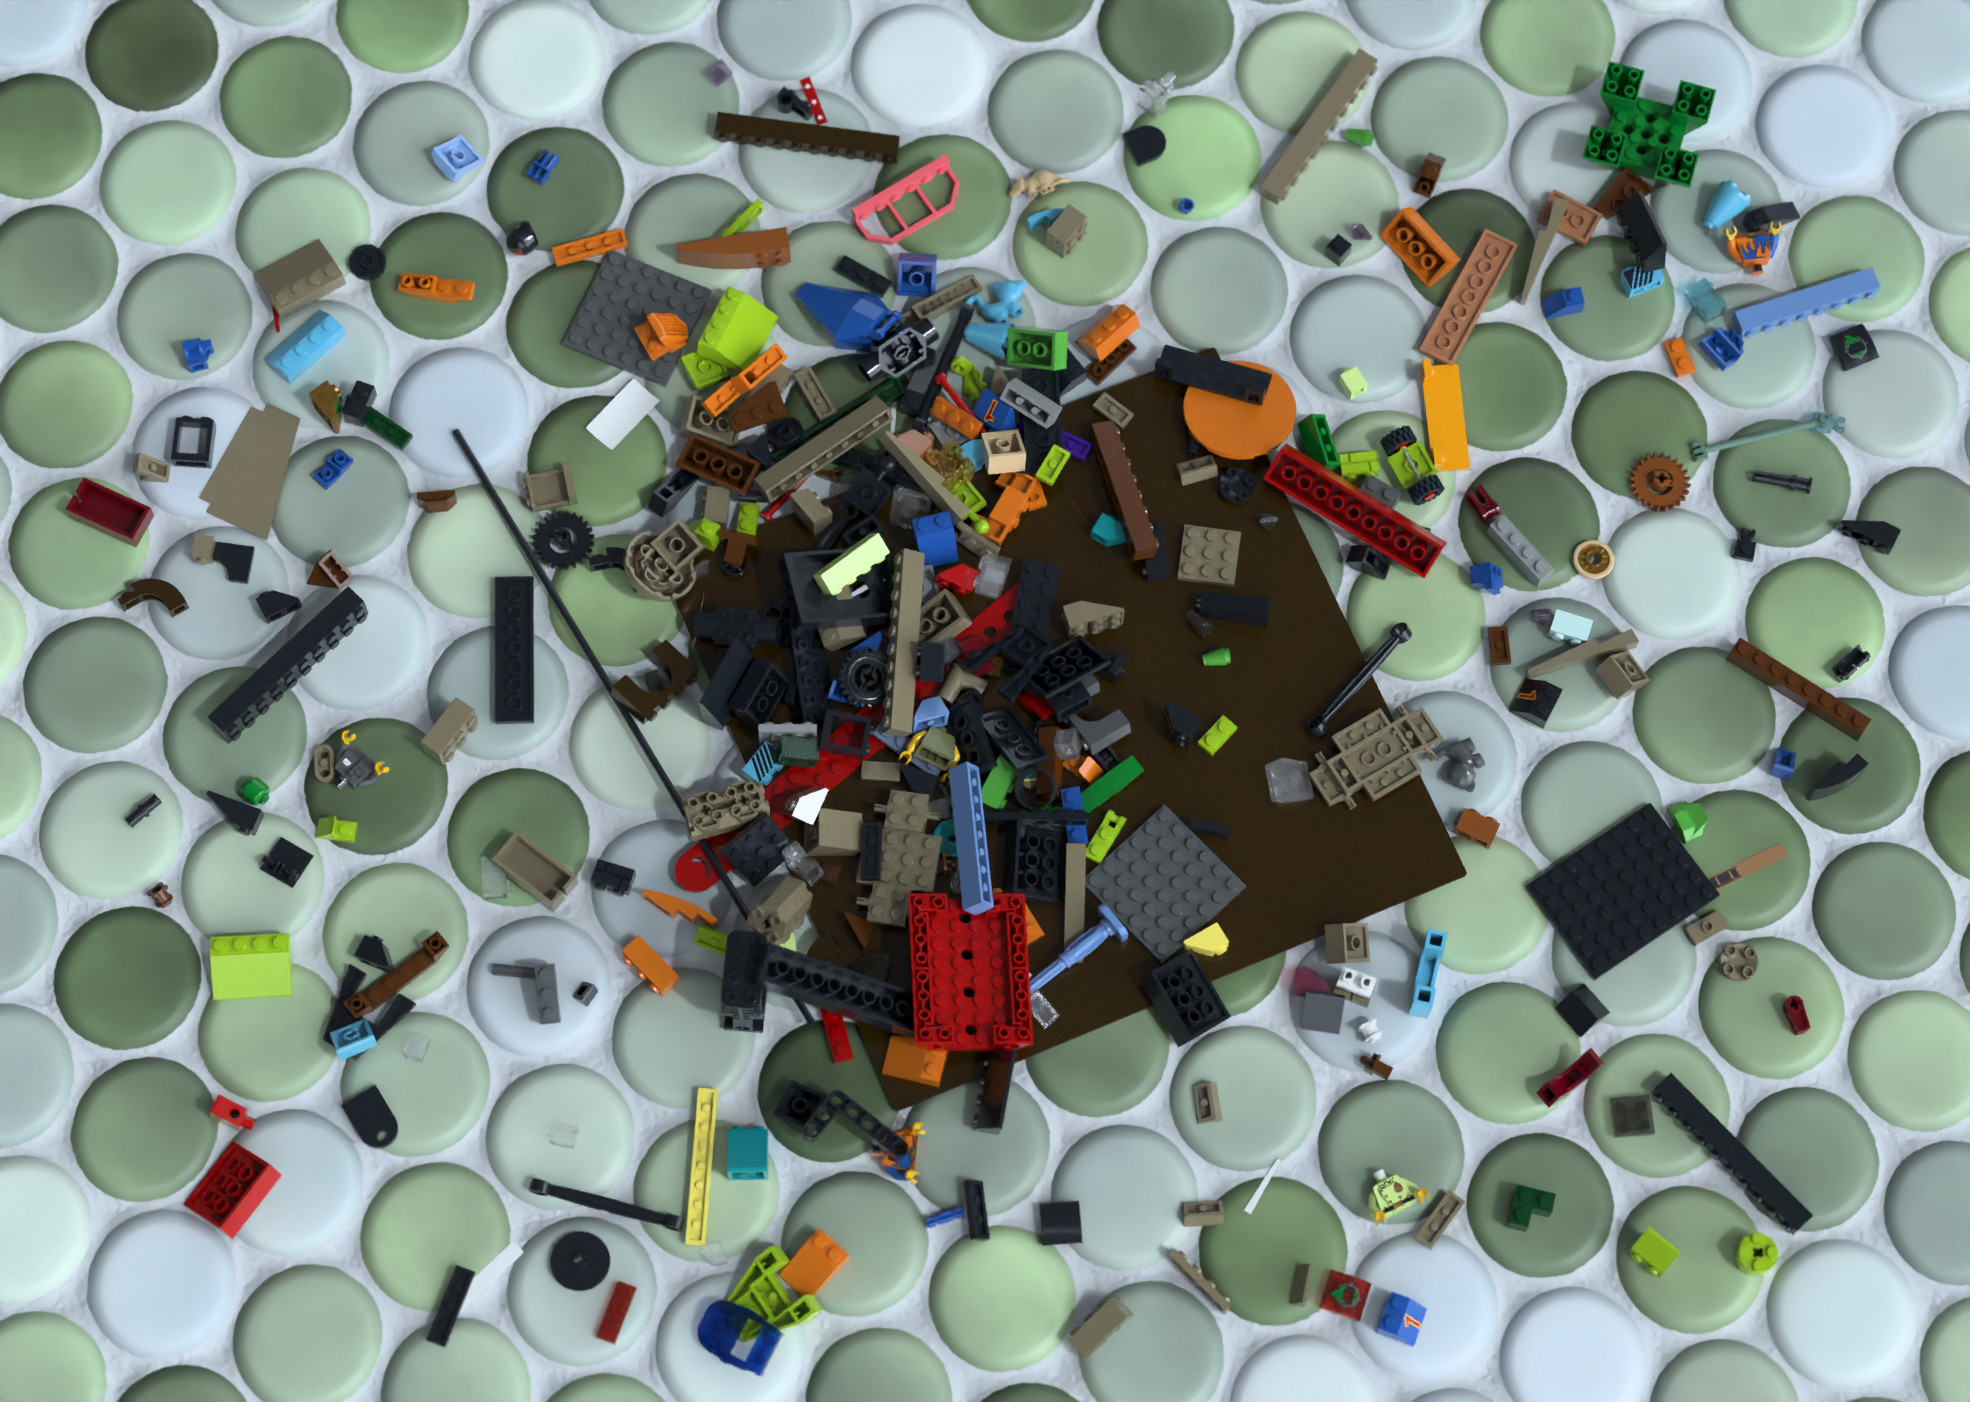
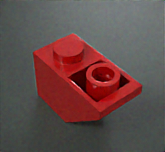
[932,564,979,596]

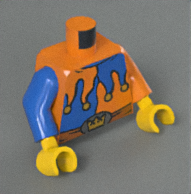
[1723,221,1781,275]
[872,1122,926,1184]

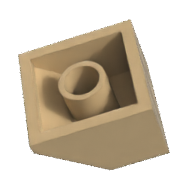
[981,429,1026,475]

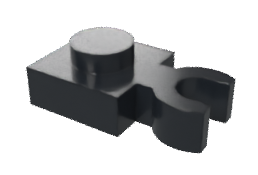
[1734,527,1756,562]

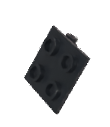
[260,837,314,888]

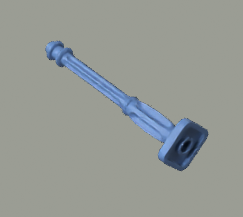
[1030,903,1128,996]

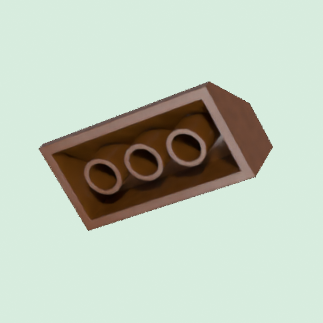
[675,433,761,496]

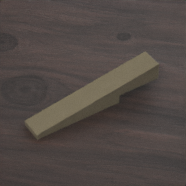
[1520,197,1569,305]
[879,274,983,334]
[878,430,970,525]
[1525,628,1639,679]
[1064,843,1086,963]

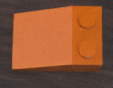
[882,1036,948,1087]
[779,1228,849,1297]

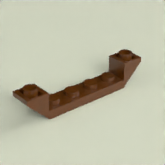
[343,931,449,1019]

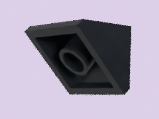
[1555,984,1610,1037]

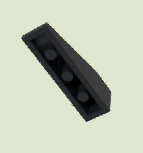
[900,347,943,418]

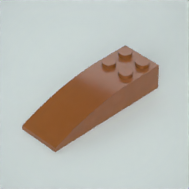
[676,227,791,269]

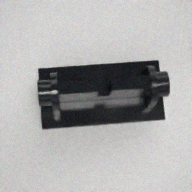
[1832,645,1871,683]

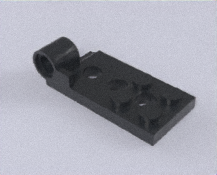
[945,688,998,776]

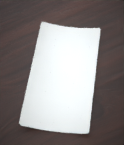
[586,379,659,450]

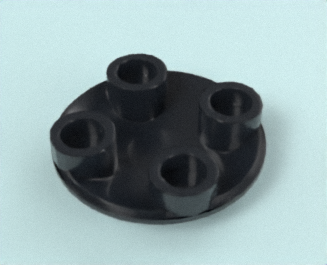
[1218,467,1256,504]

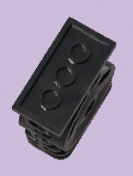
[721,930,768,1033]

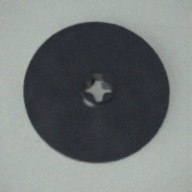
[550,1232,610,1292]

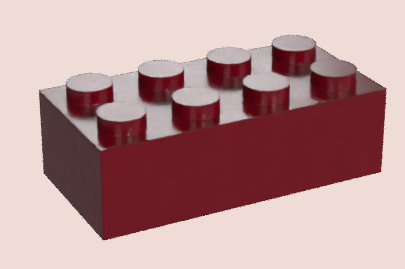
[65,477,154,547]

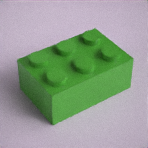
[1007,326,1068,371]

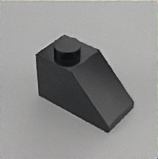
[1346,545,1391,580]
[256,590,302,624]
[901,764,939,803]
[354,935,395,975]

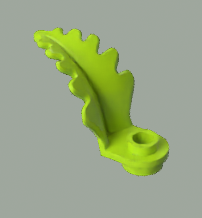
[951,356,987,406]

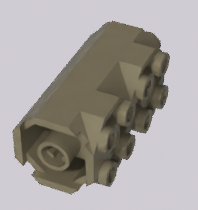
[682,780,770,842]
[746,876,813,946]

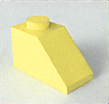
[1183,922,1229,956]

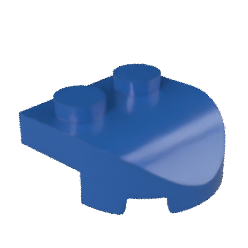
[1698,327,1744,371]

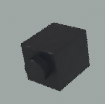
[1324,234,1352,266]

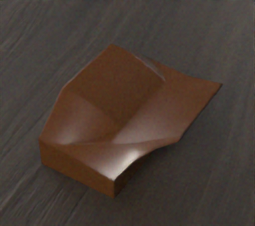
[417,489,457,513]

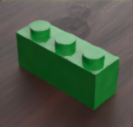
[1297,414,1341,471]

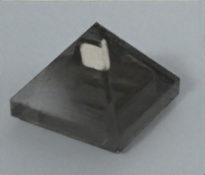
[1257,512,1278,530]

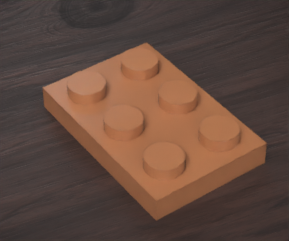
[1536,189,1603,246]

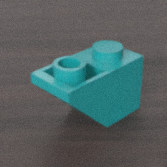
[1090,513,1126,547]

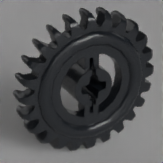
[532,510,595,570]
[836,647,888,710]

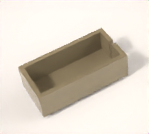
[492,830,578,912]

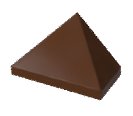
[844,912,874,952]

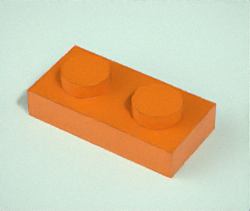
[1663,337,1696,378]

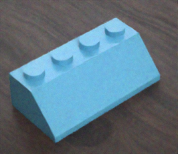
[265,310,346,384]

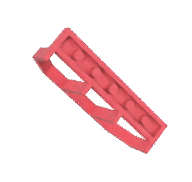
[852,154,959,245]

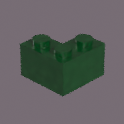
[1506,1184,1556,1232]

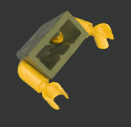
[898,726,960,785]

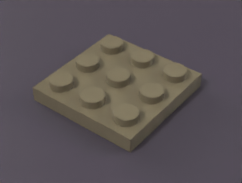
[1177,524,1241,587]

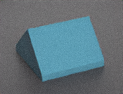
[330,1018,378,1061]

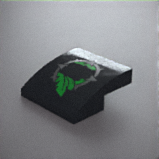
[1828,323,1879,371]

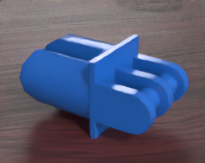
[526,149,561,185]

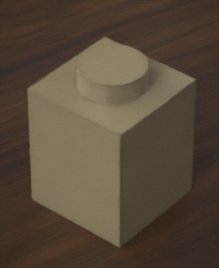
[191,534,216,565]

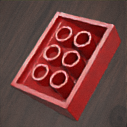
[183,1141,282,1239]

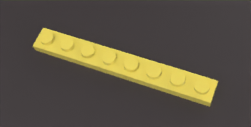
[685,1088,718,1246]

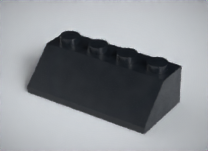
[1617,190,1667,273]

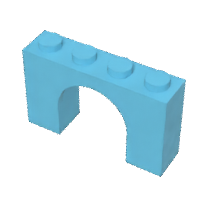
[1408,928,1448,1019]

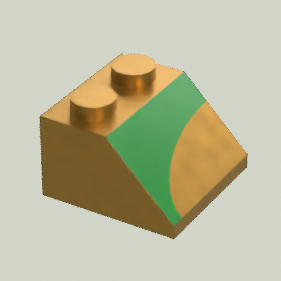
[309,380,343,434]

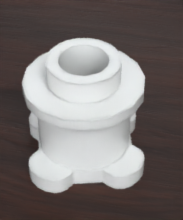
[1358,1019,1382,1044]

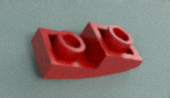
[1017,692,1053,720]

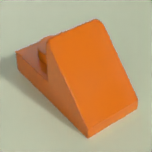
[1063,750,1104,786]

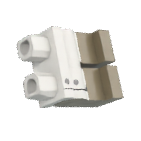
[1332,966,1377,1008]

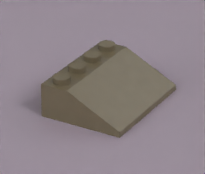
[254,239,346,319]

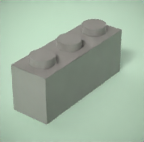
[999,378,1063,429]

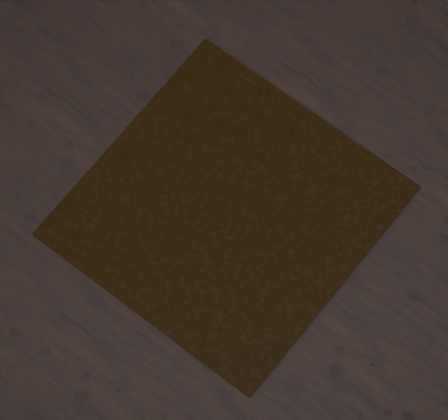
[666,348,1467,1112]

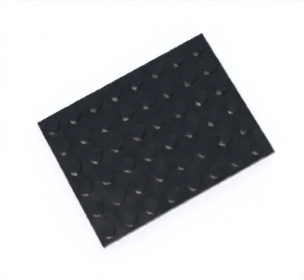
[1525,803,1720,981]

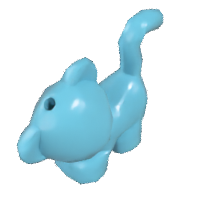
[964,280,1026,323]

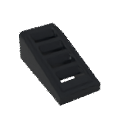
[1087,745,1122,774]

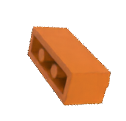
[621,935,680,996]

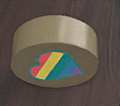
[1023,771,1037,790]

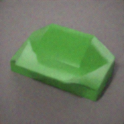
[1667,801,1709,844]

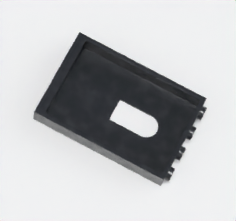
[777,546,895,631]

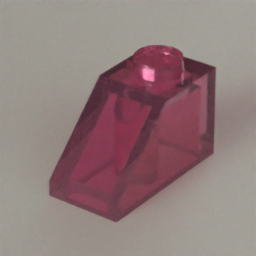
[1292,966,1332,997]

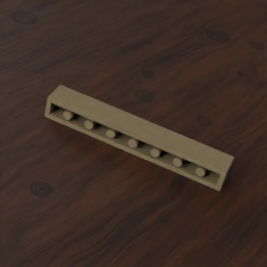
[754,396,893,503]

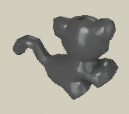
[1424,737,1485,793]

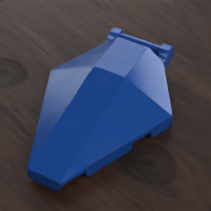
[796,282,902,341]

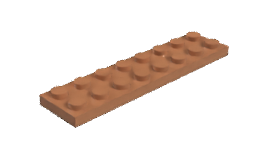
[1419,228,1518,366]

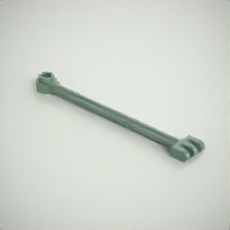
[1690,413,1832,462]

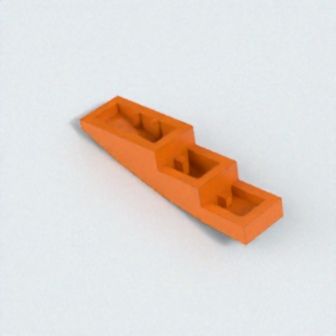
[642,889,719,929]

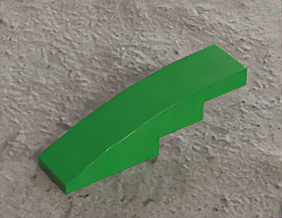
[1081,755,1145,813]

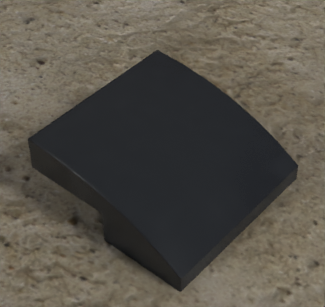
[1039,1201,1083,1246]

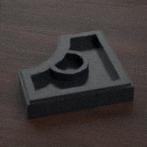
[213,542,255,584]

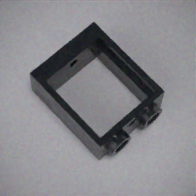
[171,416,217,468]
[818,709,874,760]

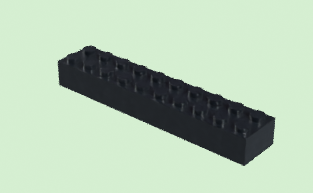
[207,586,369,744]
[751,942,914,1038]

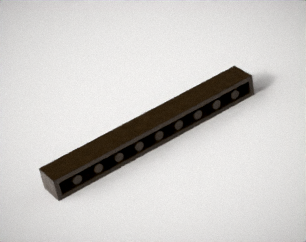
[714,112,900,164]

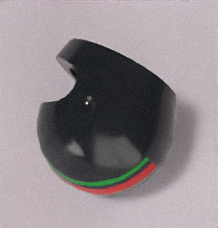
[506,220,539,256]

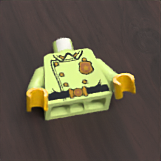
[1368,1169,1430,1225]

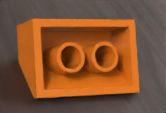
[1075,304,1140,362]

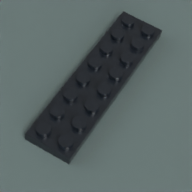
[495,576,534,724]

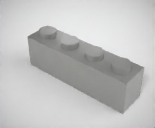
[1487,514,1554,588]

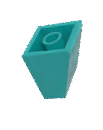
[727,1126,769,1181]

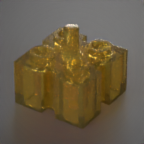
[923,439,976,491]

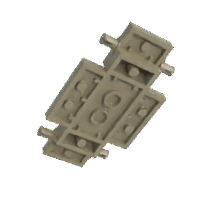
[1309,704,1443,810]
[856,790,943,927]

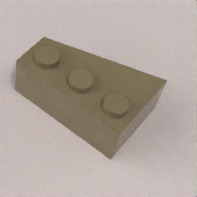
[1068,1297,1134,1358]

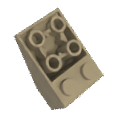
[1062,601,1125,639]

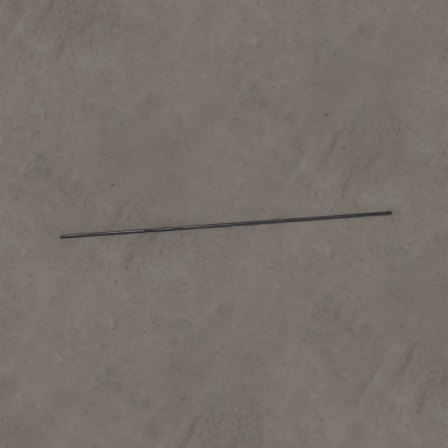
[452,429,816,1026]

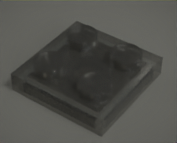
[1610,1095,1655,1138]

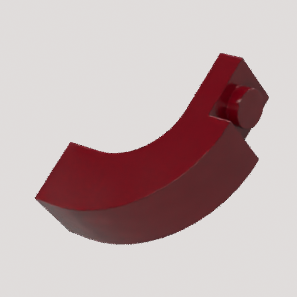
[1536,1048,1604,1108]

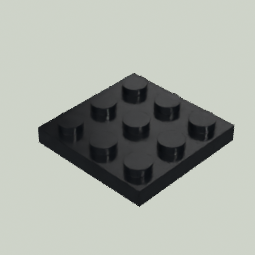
[721,811,798,887]

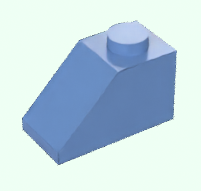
[912,696,949,734]

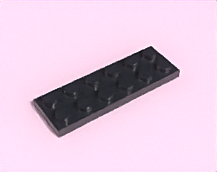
[1021,369,1064,478]
[1003,558,1061,671]

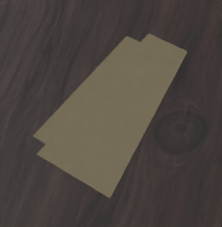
[199,404,300,540]

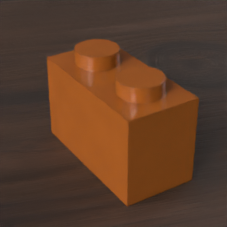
[1454,808,1500,849]

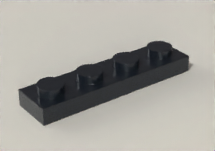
[426,1265,476,1348]

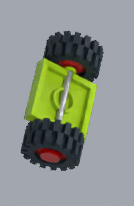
[1380,425,1445,505]

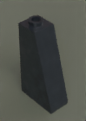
[1196,592,1272,628]

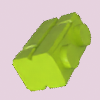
[1338,450,1379,482]

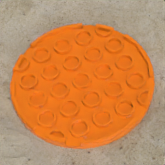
[1183,361,1296,460]

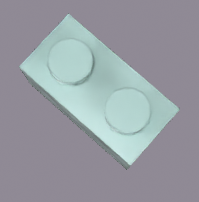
[1548,609,1593,647]

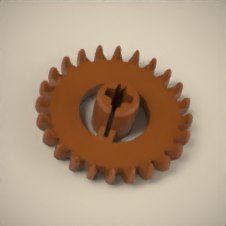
[1629,453,1691,512]

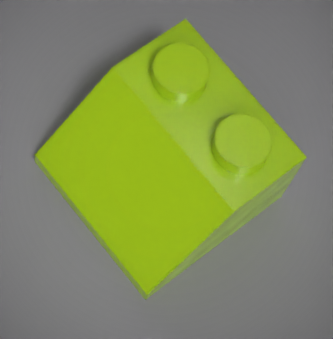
[1629,1226,1680,1277]

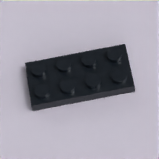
[980,706,1050,774]

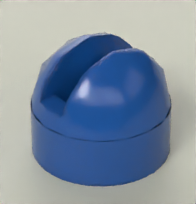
[1178,198,1194,214]

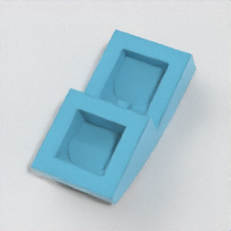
[1026,208,1064,232]

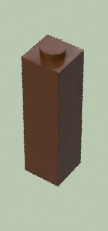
[1036,726,1064,801]

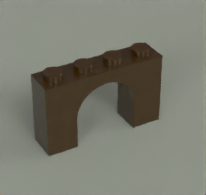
[610,640,699,725]

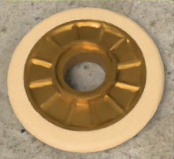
[1573,540,1614,579]

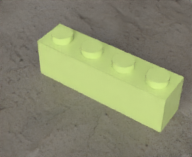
[813,533,890,596]

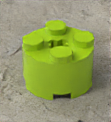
[1735,1233,1778,1276]

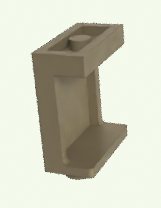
[523,463,578,513]

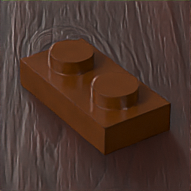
[1487,626,1511,666]

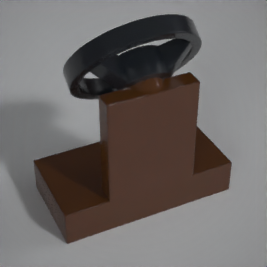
[720,528,761,577]

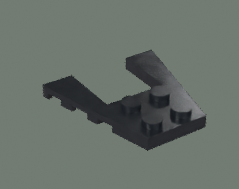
[957,624,1053,703]
[323,964,416,1060]

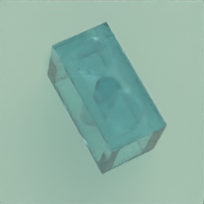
[1684,277,1727,324]

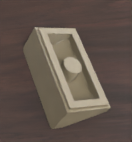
[1175,454,1218,485]
[861,761,901,782]
[1193,1081,1222,1124]
[1182,1200,1224,1227]
[1289,1264,1313,1307]

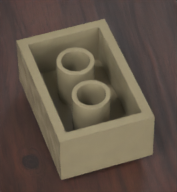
[421,697,478,766]

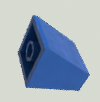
[912,511,959,568]

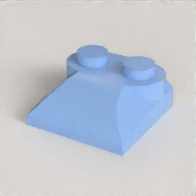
[431,135,484,181]

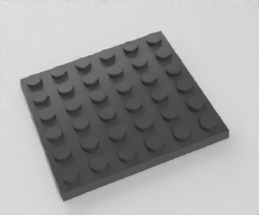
[563,250,712,387]
[1085,805,1246,965]

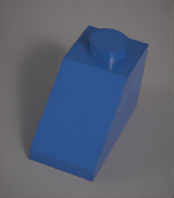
[1542,287,1585,319]

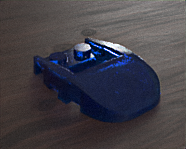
[697,1300,784,1376]

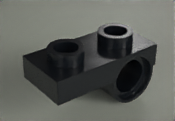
[777,87,812,121]

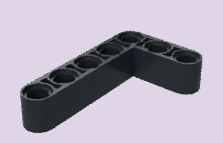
[802,1090,909,1161]

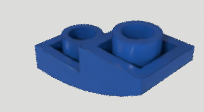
[313,449,353,490]

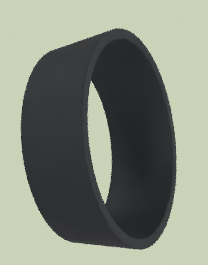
[1014,768,1057,810]

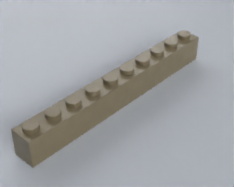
[1259,49,1378,205]
[881,548,925,738]

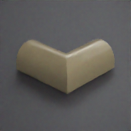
[936,663,988,706]

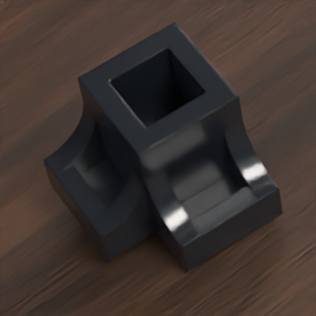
[1095,651,1129,684]

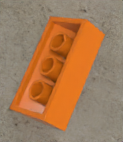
[1380,207,1460,288]

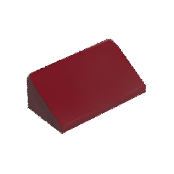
[960,634,995,677]

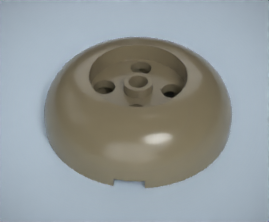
[624,531,696,602]

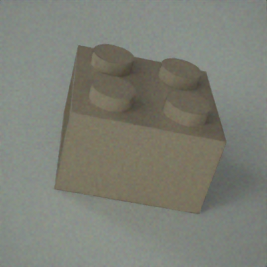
[1046,204,1087,259]

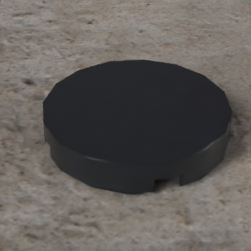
[349,244,386,281]
[766,417,804,450]

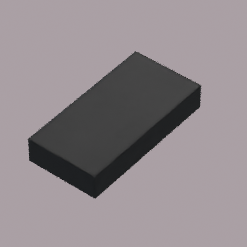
[1190,819,1230,840]

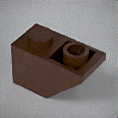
[1413,152,1446,198]

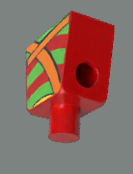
[209,1094,256,1131]

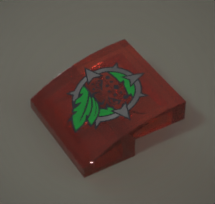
[1319,1270,1371,1322]

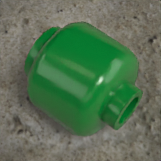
[241,777,270,806]

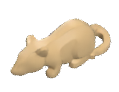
[1009,170,1069,199]

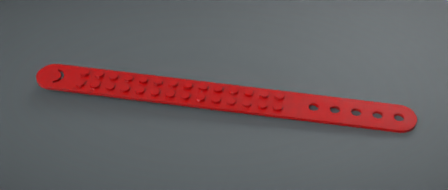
[675,583,1019,893]

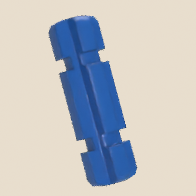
[926,1206,964,1228]

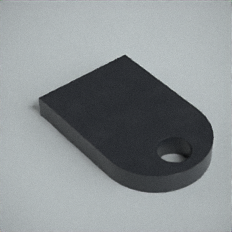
[341,1085,399,1149]

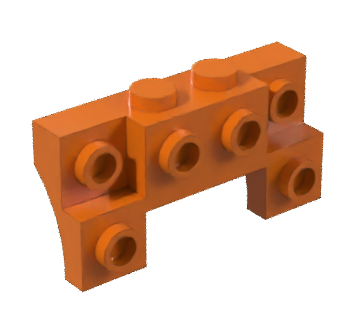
[970,472,1037,546]

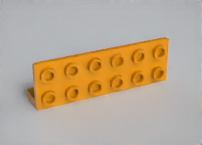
[1421,359,1470,472]

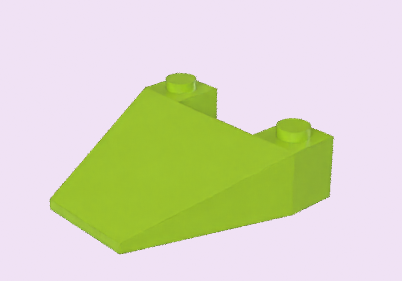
[721,1245,824,1342]

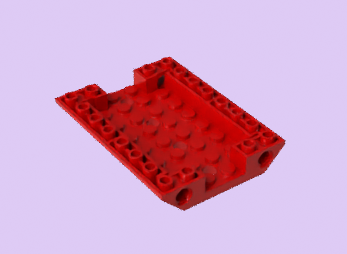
[908,893,1033,1051]

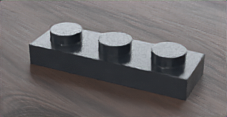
[835,255,892,299]
[861,822,883,881]
[963,1180,990,1241]

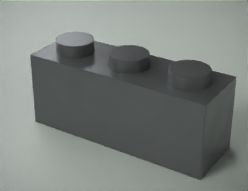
[534,963,561,1025]

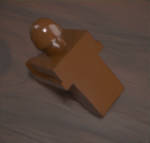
[937,853,958,875]
[1359,1053,1393,1080]

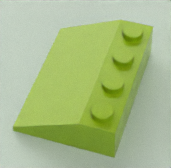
[697,286,779,371]
[210,933,292,1000]

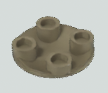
[1719,943,1758,981]

